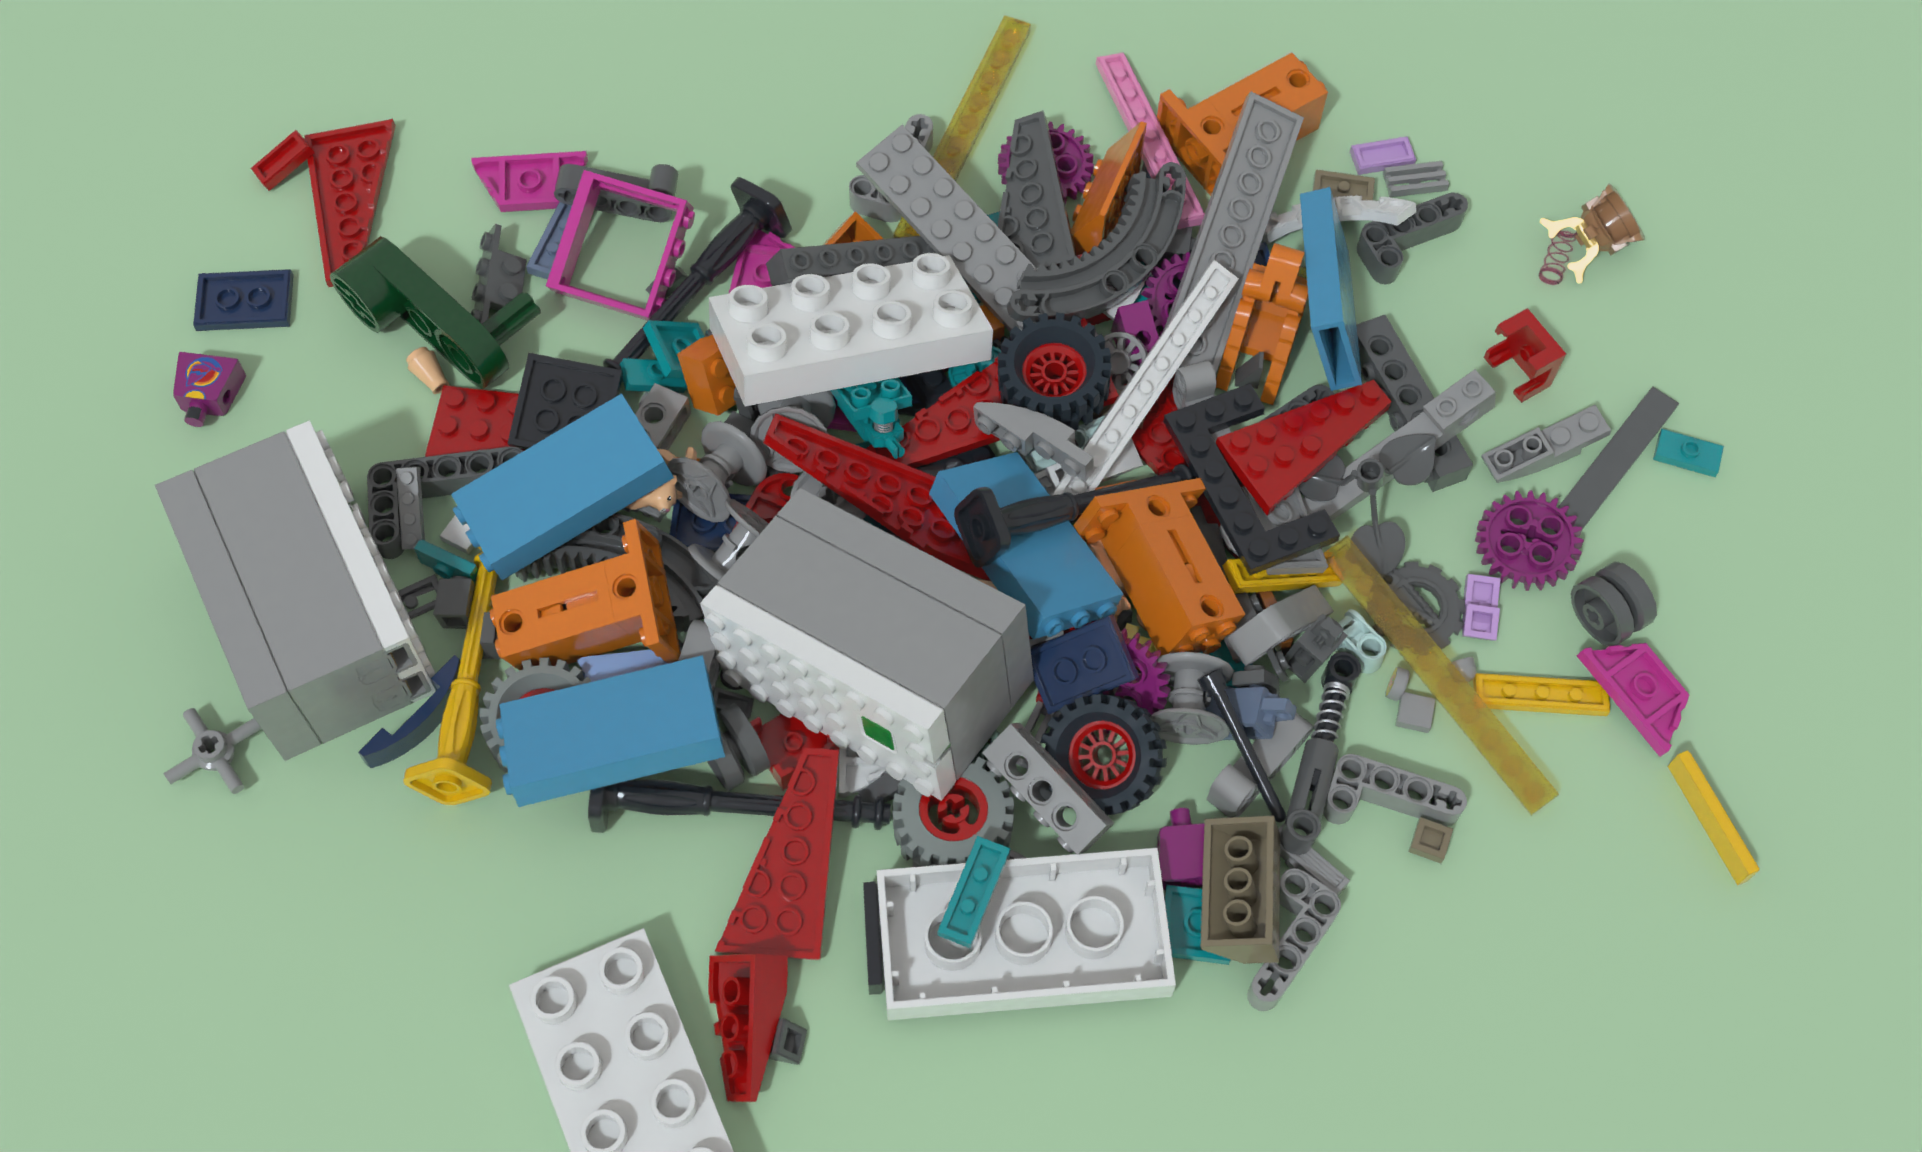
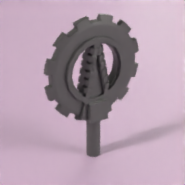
[1344,549,1465,655]

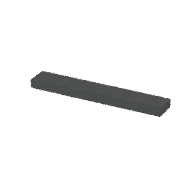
[1558,387,1679,530]

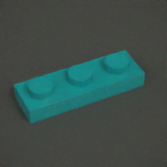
[937,836,1010,949]

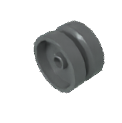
[1571,561,1657,646]
[707,703,771,791]

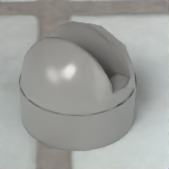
[1448,657,1476,684]

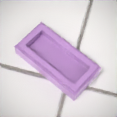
[1350,136,1416,175]

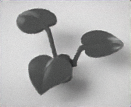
[1298,434,1436,575]

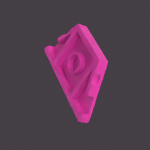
[471,151,588,212]
[729,230,796,293]
[1576,643,1690,757]

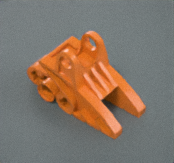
[1216,243,1308,405]

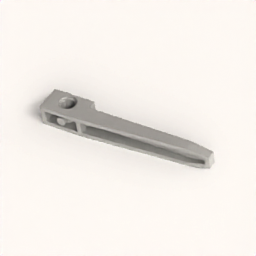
[1302,369,1496,521]

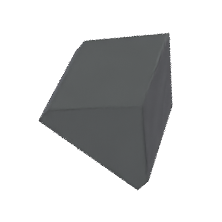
[768,1018,807,1065]

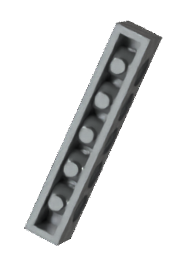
[766,236,937,286]
[1356,314,1473,492]

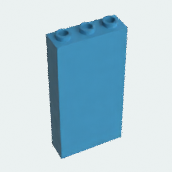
[1300,187,1362,391]
[451,393,674,580]
[929,452,1123,640]
[496,655,725,807]

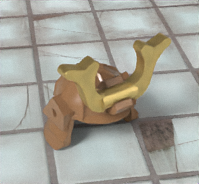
[1540,184,1645,283]

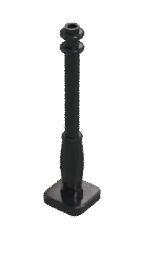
[603,177,792,382]
[954,464,1195,568]
[588,779,891,833]

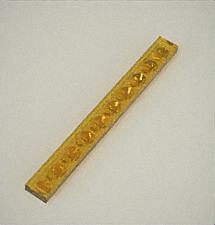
[893,15,1031,238]
[1323,535,1559,816]

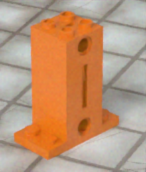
[1157,52,1328,196]
[1073,478,1246,656]
[490,519,681,670]

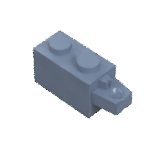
[1206,685,1297,740]

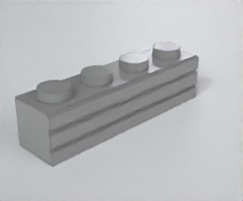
[396,467,425,550]
[1279,823,1350,896]

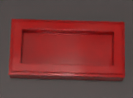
[251,130,315,191]

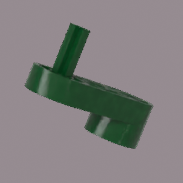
[330,236,541,389]

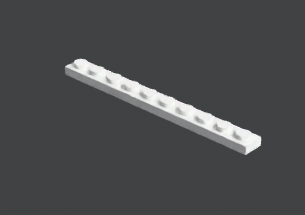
[1050,260,1239,523]

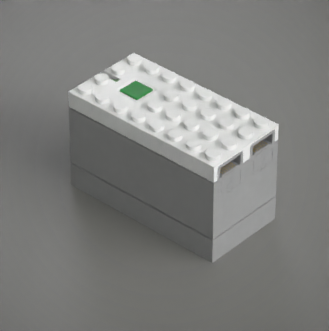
[155,420,436,761]
[700,488,1034,801]

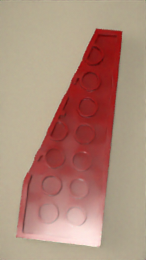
[763,413,991,581]

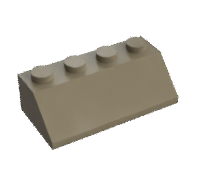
[1201,816,1280,964]

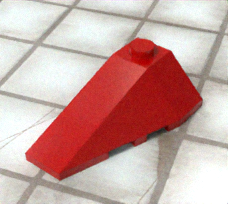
[708,954,788,1102]

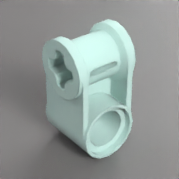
[1336,609,1387,674]

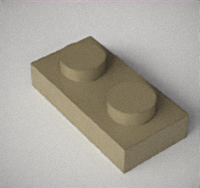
[1312,170,1375,200]

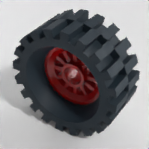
[998,312,1111,431]
[1040,695,1167,816]

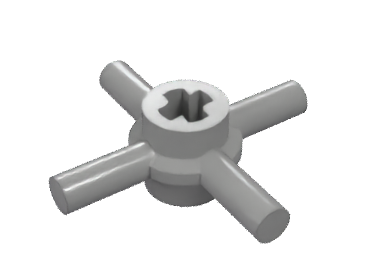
[163,708,262,794]

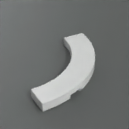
[1261,196,1416,244]

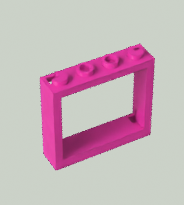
[546,170,695,321]

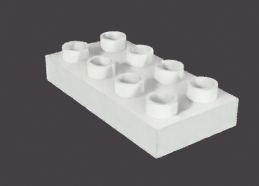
[709,253,993,406]
[877,848,1176,1020]
[509,928,734,1152]

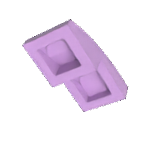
[1462,574,1501,641]

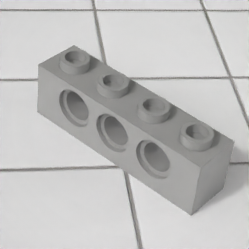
[622,383,691,513]
[982,723,1114,855]

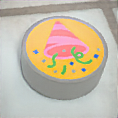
[1385,666,1410,701]

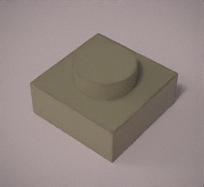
[1408,817,1453,864]

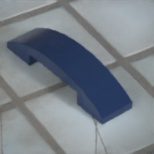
[358,655,460,768]

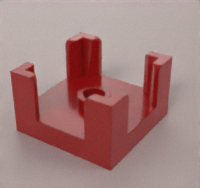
[1484,308,1566,403]
[750,714,840,791]

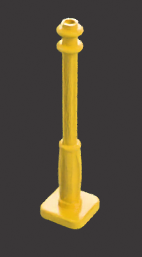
[403,547,498,805]

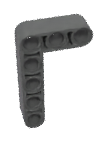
[367,447,523,559]

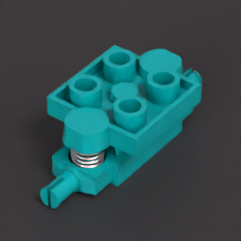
[830,378,912,459]

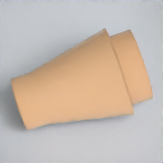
[406,347,449,394]

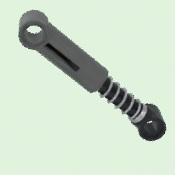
[1280,652,1361,855]

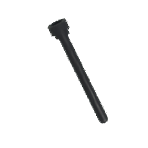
[1197,668,1286,823]

